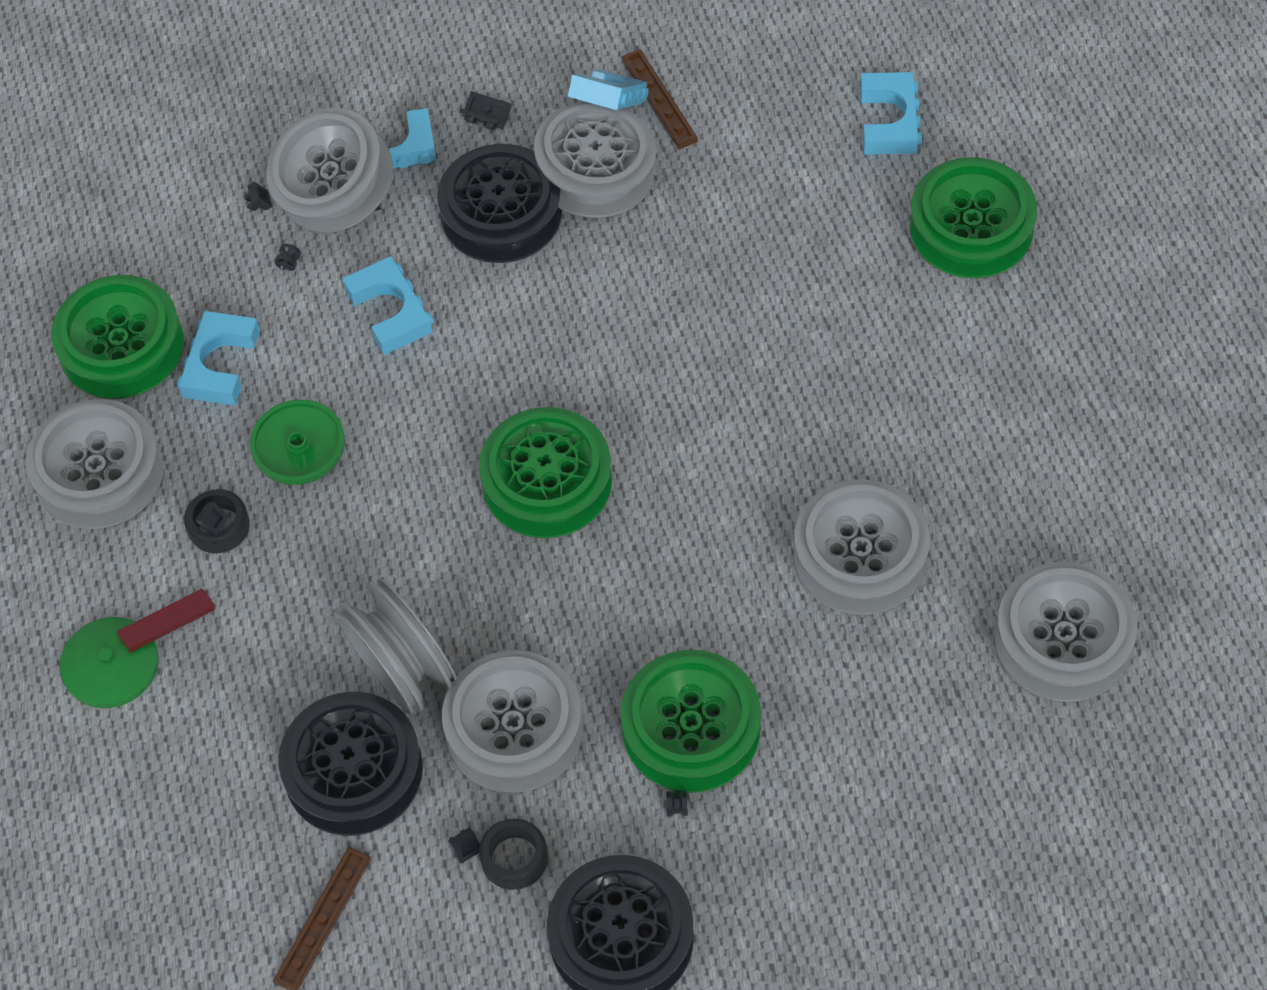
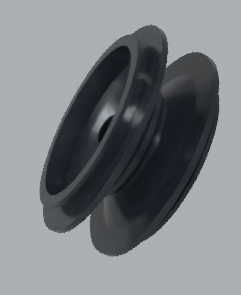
[437,144,562,263]
[278,692,423,836]
[547,855,694,990]

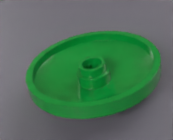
[250,400,345,485]
[60,617,159,708]

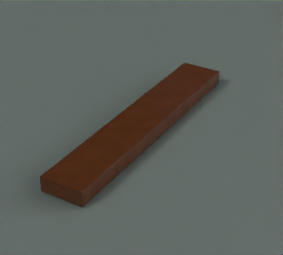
[621,49,698,150]
[273,847,372,990]

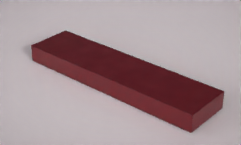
[117,588,215,653]

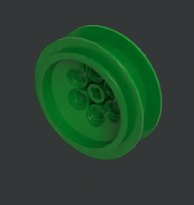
[909,157,1037,278]
[51,275,184,399]
[479,407,612,538]
[621,650,761,793]

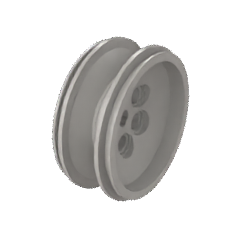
[334,578,457,715]

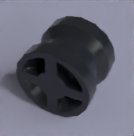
[274,244,301,271]
[666,791,688,817]

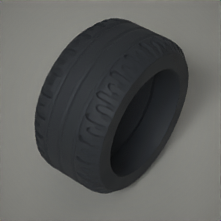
[184,489,250,554]
[479,818,548,890]

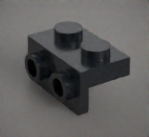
[459,91,512,130]

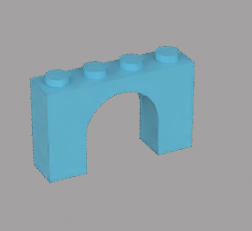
[568,69,649,110]
[860,72,922,155]
[389,108,437,168]
[342,256,434,355]
[177,311,260,406]

